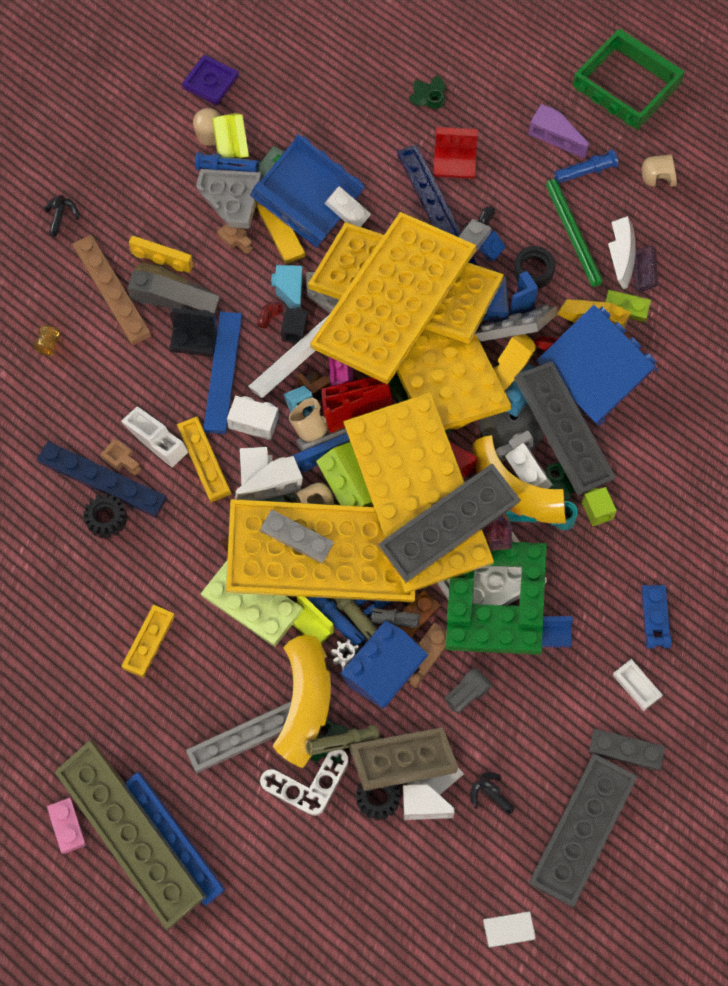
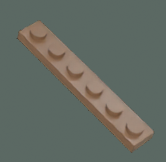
[72,235,151,346]

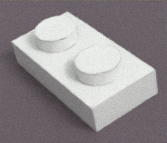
[324,186,371,227]

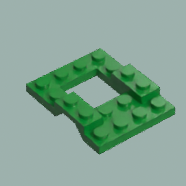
[446,541,547,655]

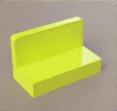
[212,113,249,158]
[293,596,334,644]

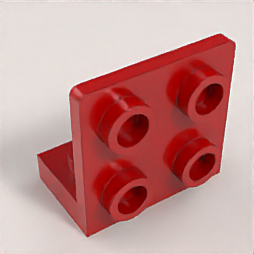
[433,127,478,179]

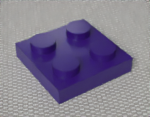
[182,55,239,106]

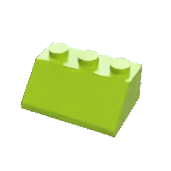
[316,442,373,507]

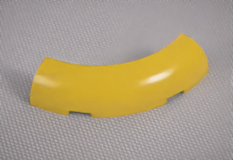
[449,334,535,429]
[472,435,566,523]
[273,635,331,768]

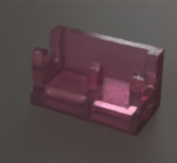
[482,513,512,551]

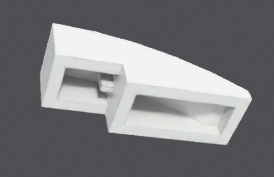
[608,216,636,289]
[121,406,188,467]

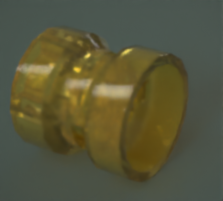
[33,325,61,356]

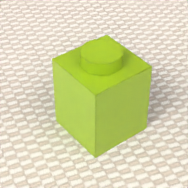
[582,487,617,527]

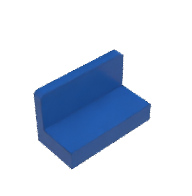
[509,271,538,316]
[542,616,573,647]

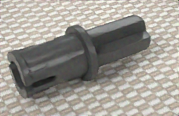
[372,608,420,627]

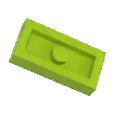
[606,290,651,322]

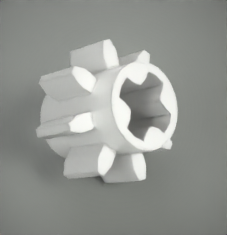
[331,639,359,670]

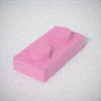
[47,798,86,854]

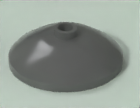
[479,403,545,451]

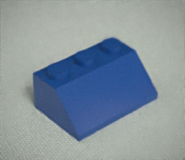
[340,620,428,709]

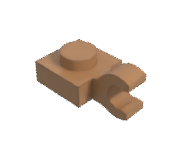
[217,224,253,254]
[100,439,141,476]

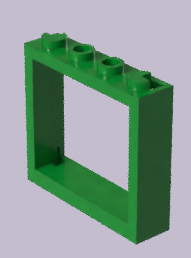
[572,28,685,131]

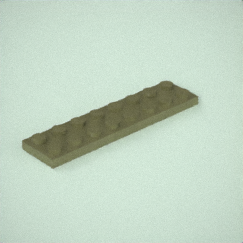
[55,740,207,930]

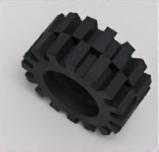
[83,494,127,538]
[356,781,400,821]

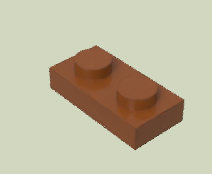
[396,590,441,638]

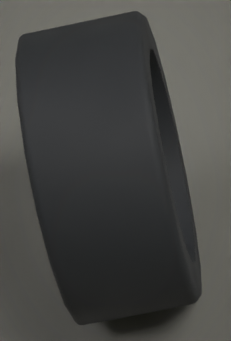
[514,246,555,289]

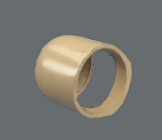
[193,108,221,146]
[642,155,677,187]
[289,398,328,442]
[295,483,334,505]

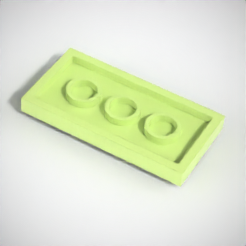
[201,561,303,647]

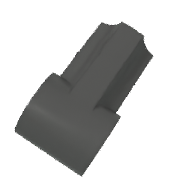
[444,667,493,714]

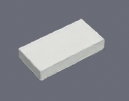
[613,659,663,711]

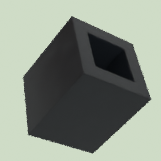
[281,308,308,343]

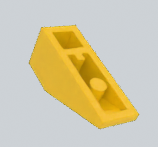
[558,299,631,329]

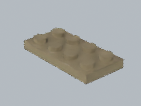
[350,727,458,791]

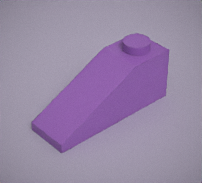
[528,104,589,159]

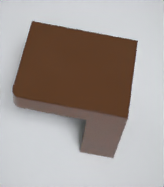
[297,371,331,401]

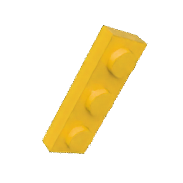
[129,235,193,273]
[121,605,175,678]

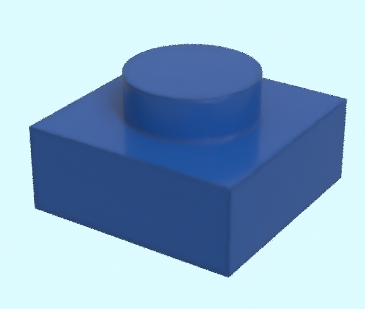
[479,231,506,261]

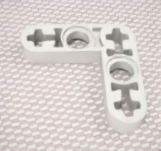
[260,750,349,816]

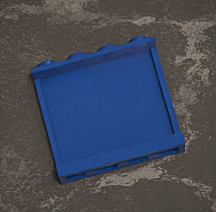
[250,134,365,248]
[536,305,658,426]

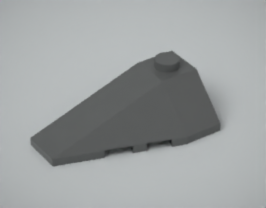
[128,262,220,314]

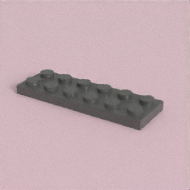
[514,361,616,496]
[378,463,521,583]
[528,754,638,908]

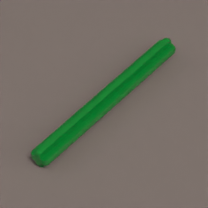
[546,179,603,287]

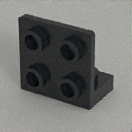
[169,307,217,357]

